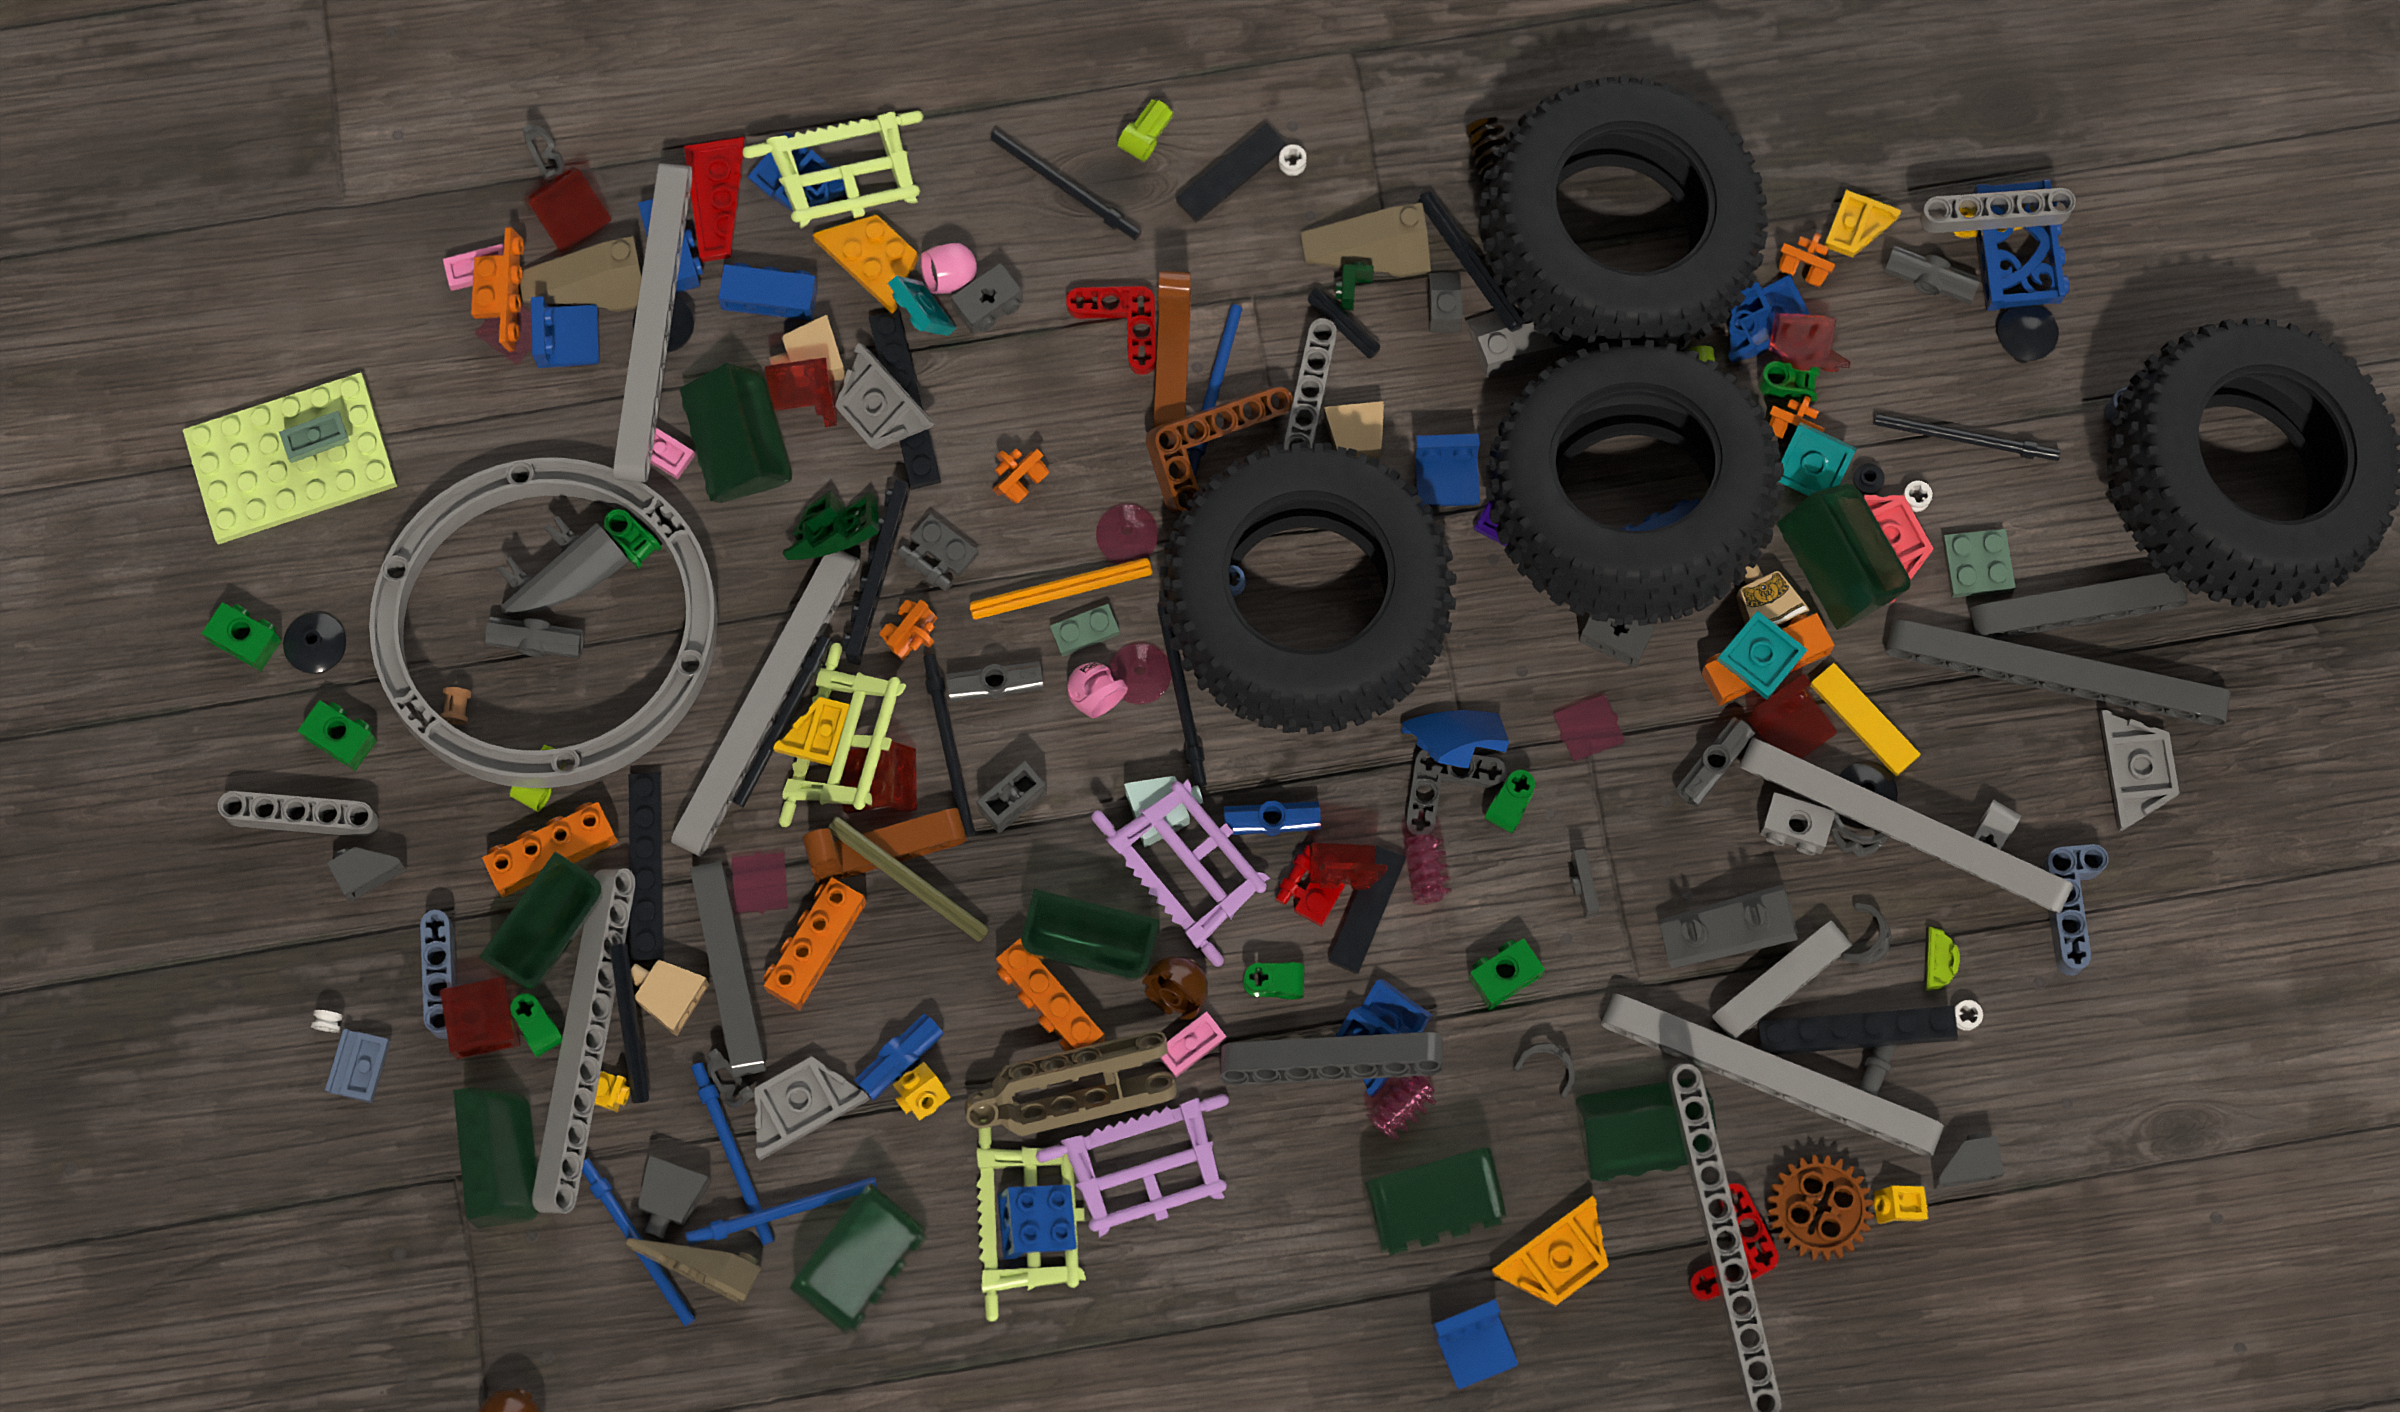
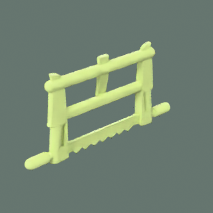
[742,111,923,228]
[779,642,906,827]
[976,1119,1086,1322]

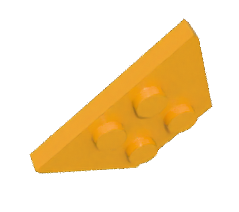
[813,215,919,313]
[1491,1196,1608,1306]

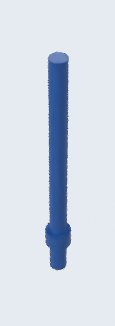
[1187,304,1243,476]
[691,1062,775,1246]
[582,1158,696,1327]
[685,1177,878,1246]

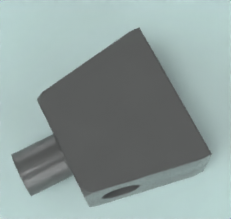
[638,1155,711,1239]

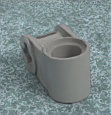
[1973,800,2022,850]

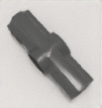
[1884,246,1981,305]
[485,617,584,659]
[946,661,1044,702]
[1675,717,1755,808]

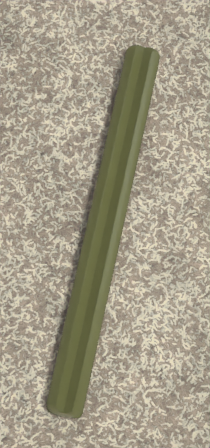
[828,817,989,941]

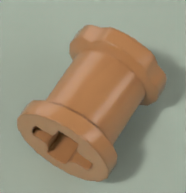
[439,687,471,725]

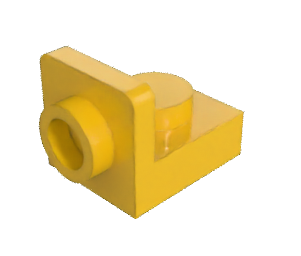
[594,1071,630,1112]
[1873,1186,1928,1224]

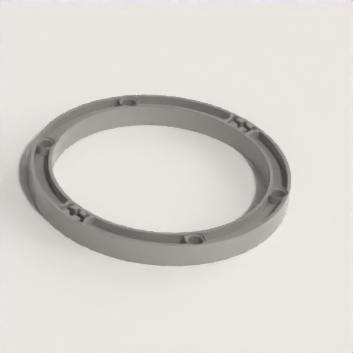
[369,458,718,788]

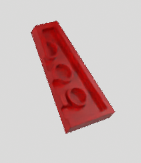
[684,137,745,262]

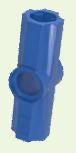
[1224,801,1321,836]
[854,1013,944,1101]

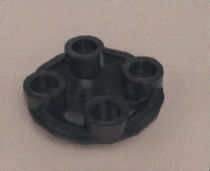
[1997,305,2059,363]

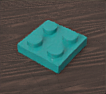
[888,275,957,336]
[1779,422,1857,505]
[1717,611,1808,700]

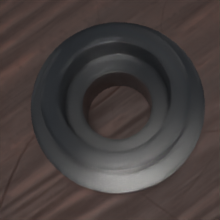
[1853,463,1885,494]

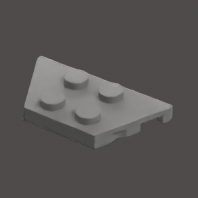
[835,343,935,450]
[2099,710,2180,831]
[755,1056,870,1160]

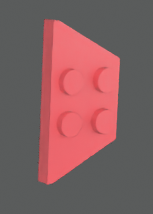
[1833,495,1934,603]

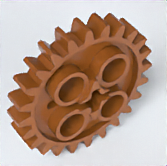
[1767,1155,1874,1262]

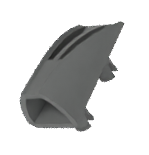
[496,516,629,616]
[1659,884,1798,969]

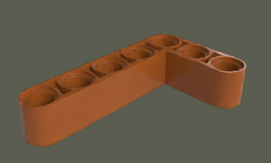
[1153,271,1191,438]
[1146,387,1293,514]
[802,808,967,884]

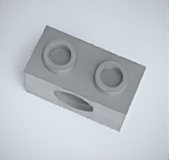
[1760,792,1836,855]

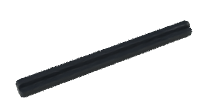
[1418,191,1524,332]

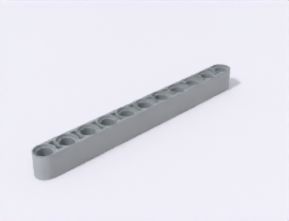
[614,163,692,482]
[671,551,860,857]
[1739,738,2074,914]
[532,868,635,1213]
[1601,994,1944,1157]
[1668,1064,1781,1412]

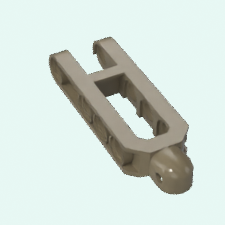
[965,1031,1177,1136]

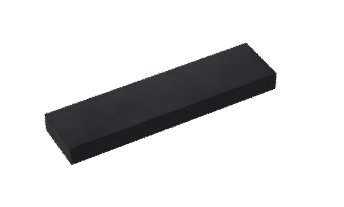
[1176,123,1287,223]
[1328,845,1407,975]

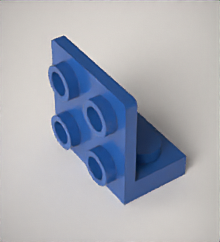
[531,296,600,368]
[1415,434,1480,507]
[997,1185,1077,1259]
[1432,1299,1518,1389]

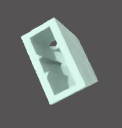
[1124,776,1203,847]

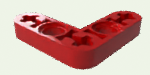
[1066,286,1156,375]
[1689,1183,1779,1302]

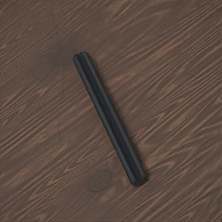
[610,944,649,1104]

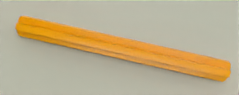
[969,558,1152,620]

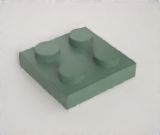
[1942,529,2016,598]

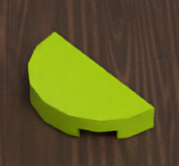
[1925,926,1960,991]

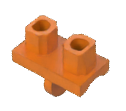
[1779,233,1835,288]
[1769,395,1825,439]
[992,449,1050,504]
[879,599,937,661]

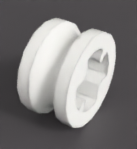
[1279,145,1307,176]
[1903,481,1933,512]
[1955,1000,1983,1030]
[311,1010,343,1033]

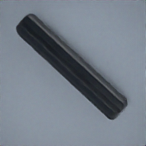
[1308,288,1381,359]

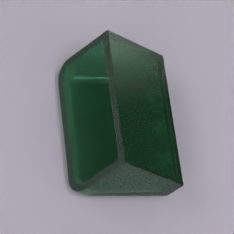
[679,363,792,503]
[1776,484,1911,630]
[479,851,603,988]
[1021,889,1161,981]
[1575,1078,1718,1182]
[453,1087,539,1229]
[1363,1147,1507,1256]
[790,1183,927,1335]

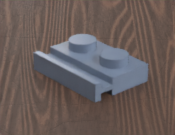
[325,1028,391,1103]

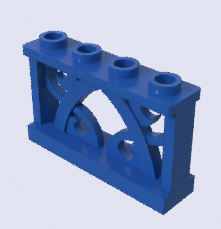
[1973,179,2069,311]

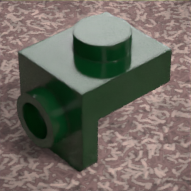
[1336,262,1374,311]

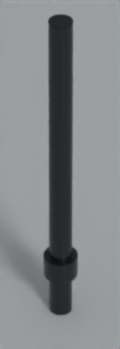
[990,130,1142,241]
[1874,413,2061,461]
[1157,606,1207,787]
[733,636,832,808]
[923,654,975,838]

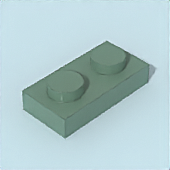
[279,411,350,463]
[1050,604,1120,657]

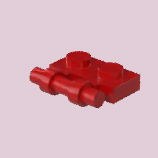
[1275,845,1354,927]

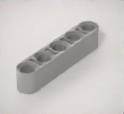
[1920,188,2076,233]
[1284,318,1337,450]
[218,791,379,837]
[1712,920,1852,1040]

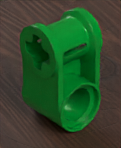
[1758,361,1820,403]
[604,509,662,569]
[1484,770,1535,834]
[1243,962,1305,1000]
[510,994,563,1058]

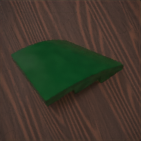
[783,490,879,560]

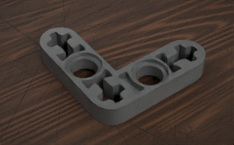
[1406,750,1507,840]

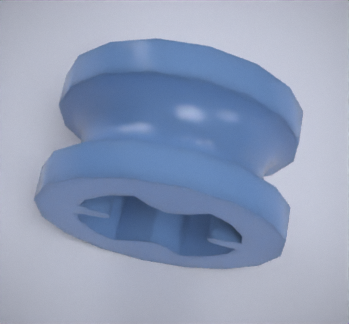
[1229,565,1246,596]

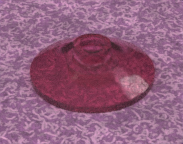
[1096,505,1158,564]
[1109,643,1171,705]

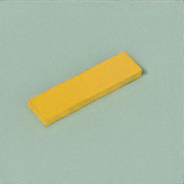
[1809,663,1921,777]

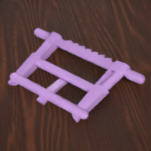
[1091,780,1270,967]
[1036,1094,1229,1238]

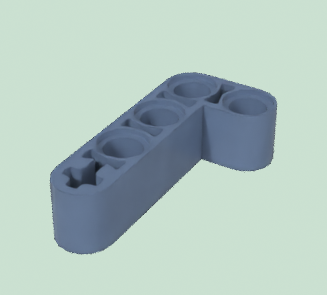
[2042,844,2109,976]
[420,910,491,1039]

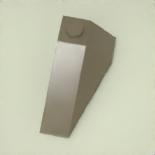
[1300,203,1431,277]
[519,236,642,312]
[625,1238,761,1306]

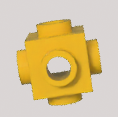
[893,1062,951,1121]

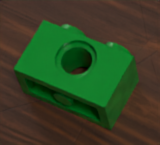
[201,602,282,672]
[297,700,377,771]
[1468,938,1545,1010]

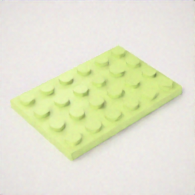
[183,372,398,544]

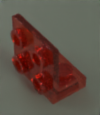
[523,167,611,252]
[1769,313,1851,372]
[765,357,837,427]
[1749,674,1837,759]
[843,741,917,814]
[1310,843,1387,890]
[440,977,520,1059]

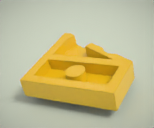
[1824,190,1902,258]
[773,697,850,766]

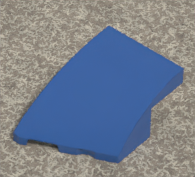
[747,131,858,212]
[1729,275,1818,363]
[1401,710,1509,769]
[1336,979,1432,1097]

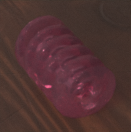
[1404,835,1452,905]
[1366,1076,1436,1142]

